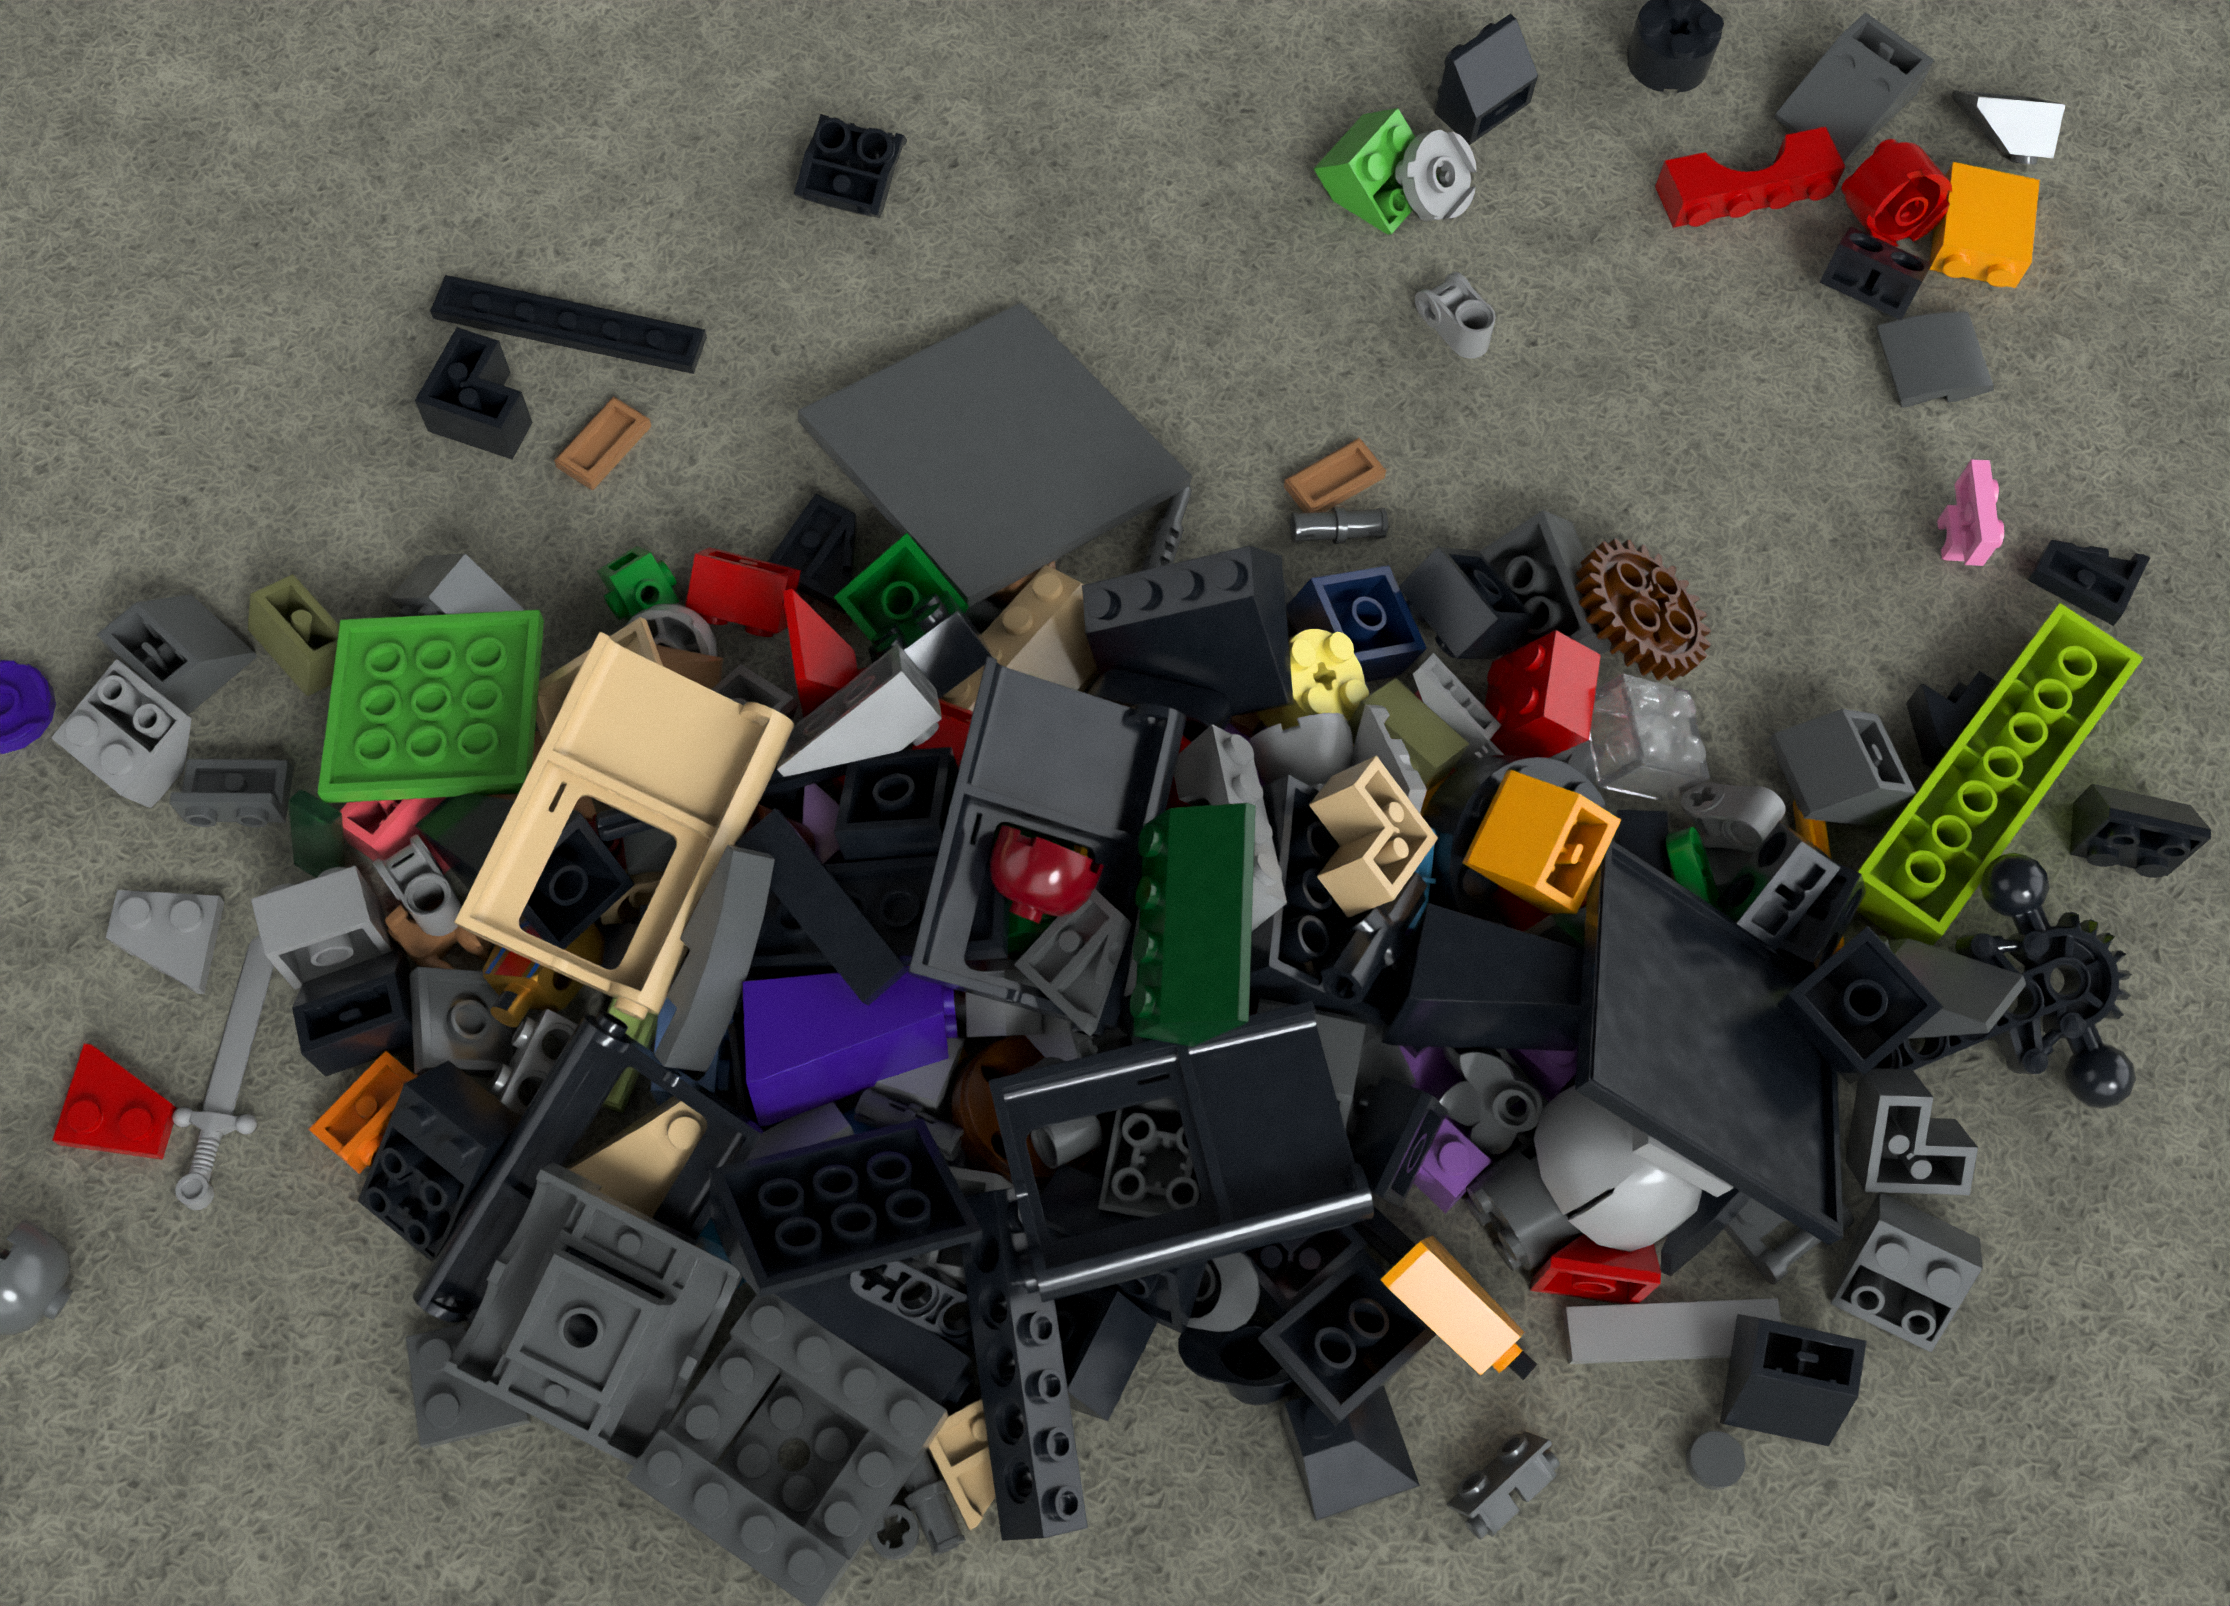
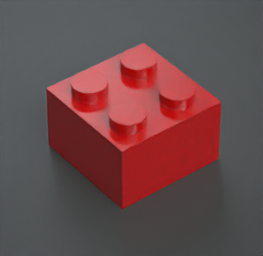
[1485,630,1601,758]

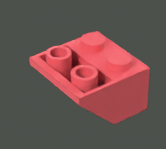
[332,797,450,875]

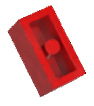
[685,547,801,637]

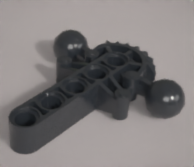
[1856,853,2136,1109]

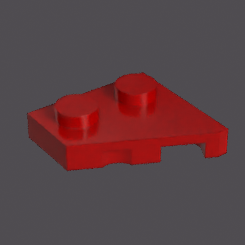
[52,1043,178,1160]

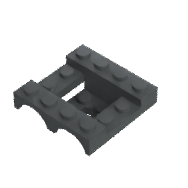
[443,1162,743,1466]
[626,1294,948,1606]

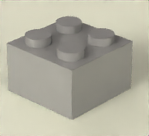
[251,866,394,990]

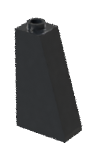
[774,1275,975,1408]

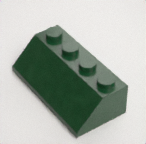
[1130,803,1256,1047]

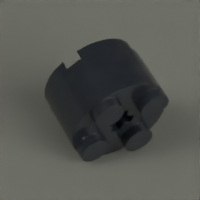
[1627,0,1724,93]

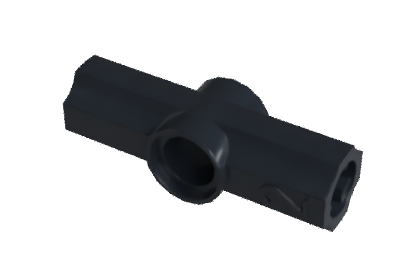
[1319,872,1427,1006]

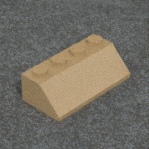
[939,565,1099,711]

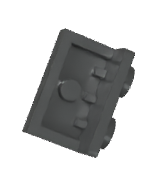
[169,759,294,828]

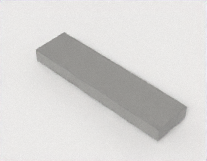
[1562,1298,1782,1364]

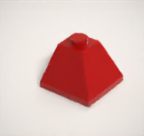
[783,589,866,718]
[1530,1234,1661,1304]

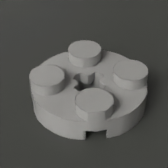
[1395,130,1477,221]

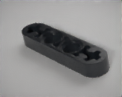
[846,1257,976,1354]

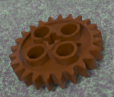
[1575,538,1711,681]

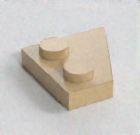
[928,1397,996,1530]

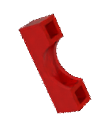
[1655,126,1846,228]

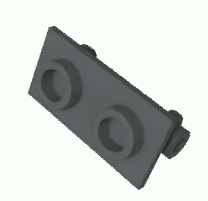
[1446,1431,1560,1540]

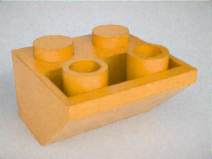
[1462,770,1621,914]

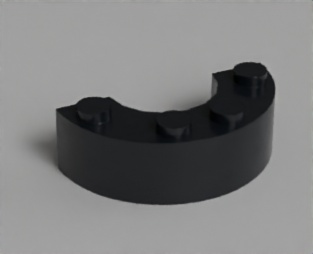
[1422,755,1606,914]

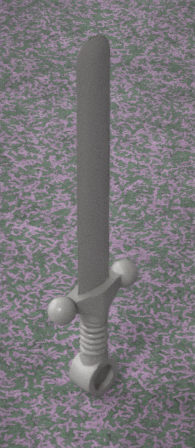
[172,935,274,1210]

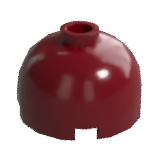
[990,825,1104,924]

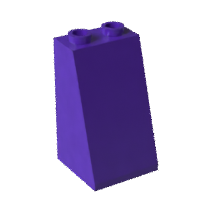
[743,966,958,1126]

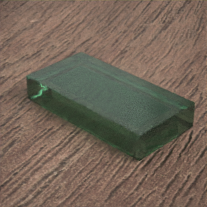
[288,789,345,878]

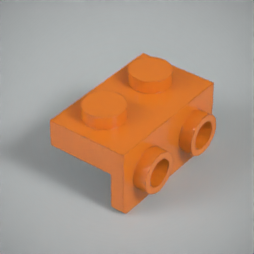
[308,1051,418,1174]

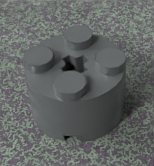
[1465,1144,1584,1271]

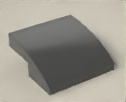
[1877,312,1994,408]

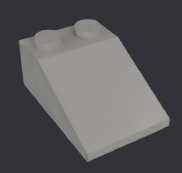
[777,644,942,777]

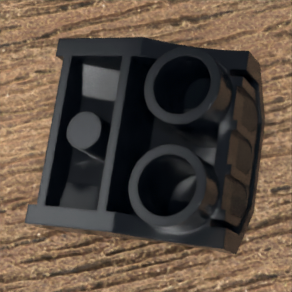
[794,114,907,218]

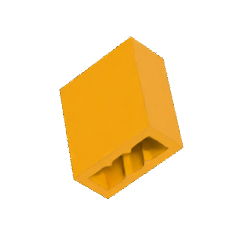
[1929,162,2040,288]

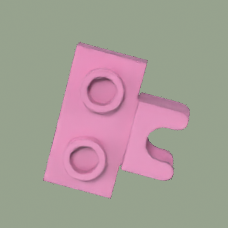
[1937,459,2004,566]

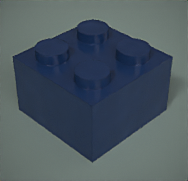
[1286,565,1427,682]

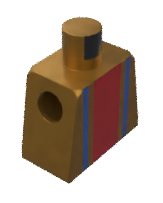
[483,923,605,1027]

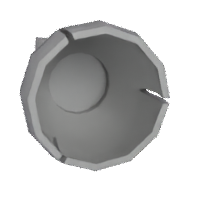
[1534,1085,1733,1252]

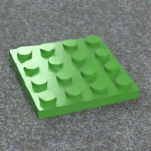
[317,610,544,803]

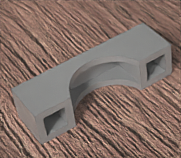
[1174,724,1287,931]

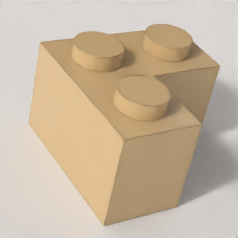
[1309,755,1438,918]

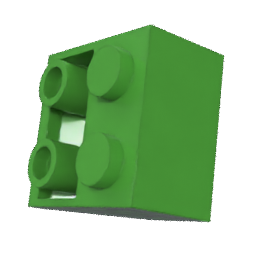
[1314,108,1440,235]

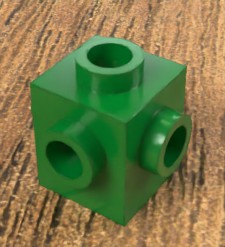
[596,546,679,621]

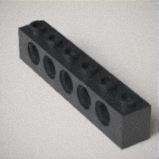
[960,1185,1088,1541]

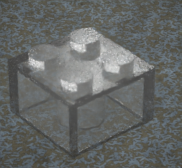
[1589,673,1710,801]

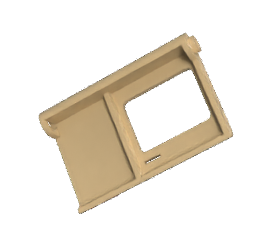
[454,631,794,1020]

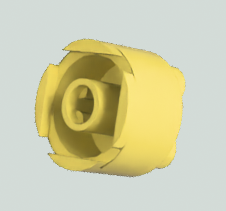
[1256,629,1369,731]

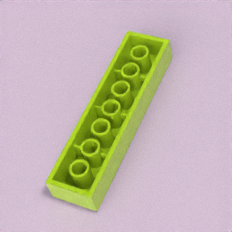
[1856,603,2143,946]

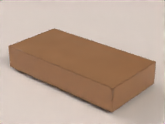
[554,396,652,491]
[1284,438,1386,513]

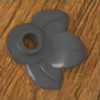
[1439,1051,1544,1156]

